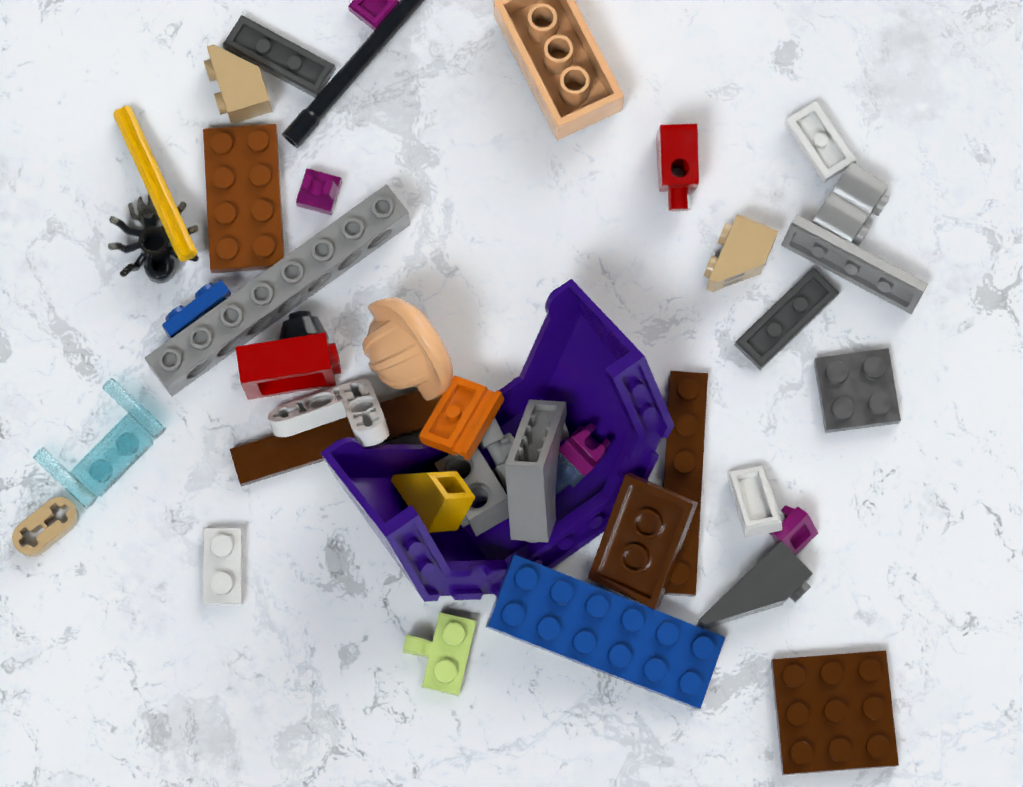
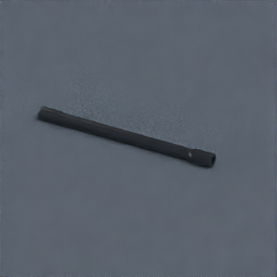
[282,0,425,148]

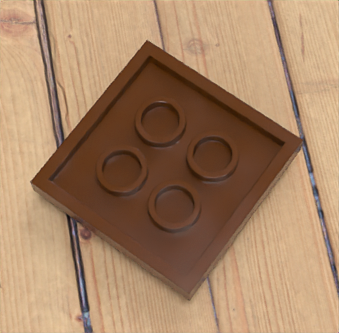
[771,650,899,776]

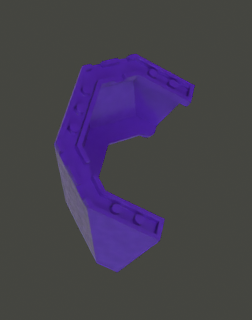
[321,279,674,602]

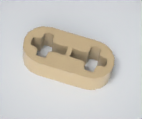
[12,497,79,557]

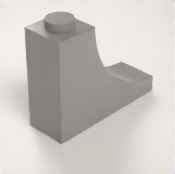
[505,399,567,543]

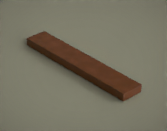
[230,390,443,487]

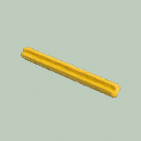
[113,106,197,262]

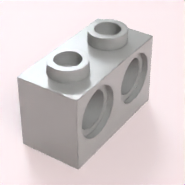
[434,447,509,537]

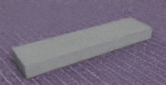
[781,214,928,315]

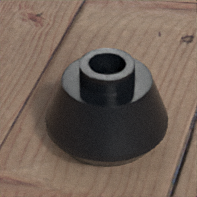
[279,311,329,340]

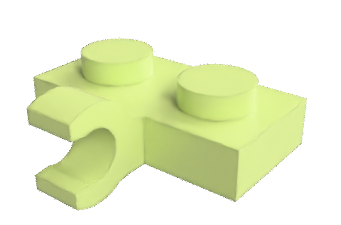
[403,612,476,697]

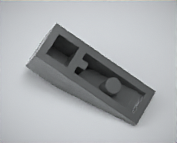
[697,541,813,629]

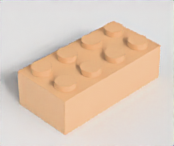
[493,0,624,141]

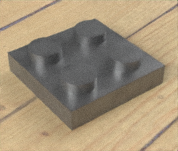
[813,348,901,433]

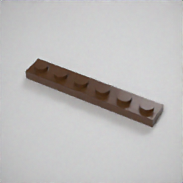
[663,371,708,597]

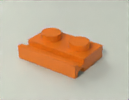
[419,375,504,461]

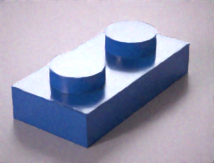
[162,280,231,339]

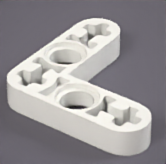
[268,379,389,447]

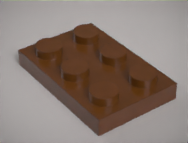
[587,473,698,609]

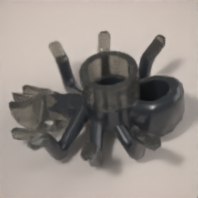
[108,195,199,284]

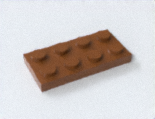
[203,124,284,273]

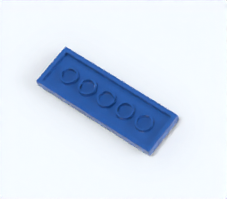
[485,554,725,709]

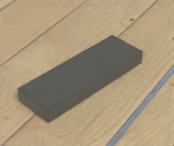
[223,15,336,98]
[734,267,840,371]

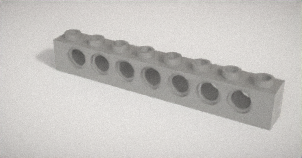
[145,184,410,397]

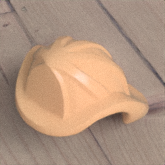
[362,297,453,401]

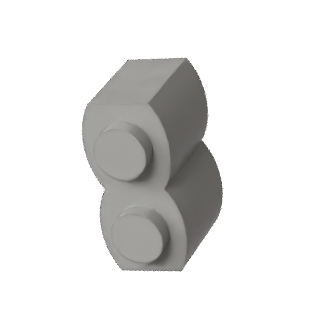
[812,162,890,246]

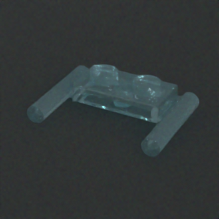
[33,378,166,509]

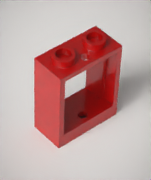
[235,332,341,400]

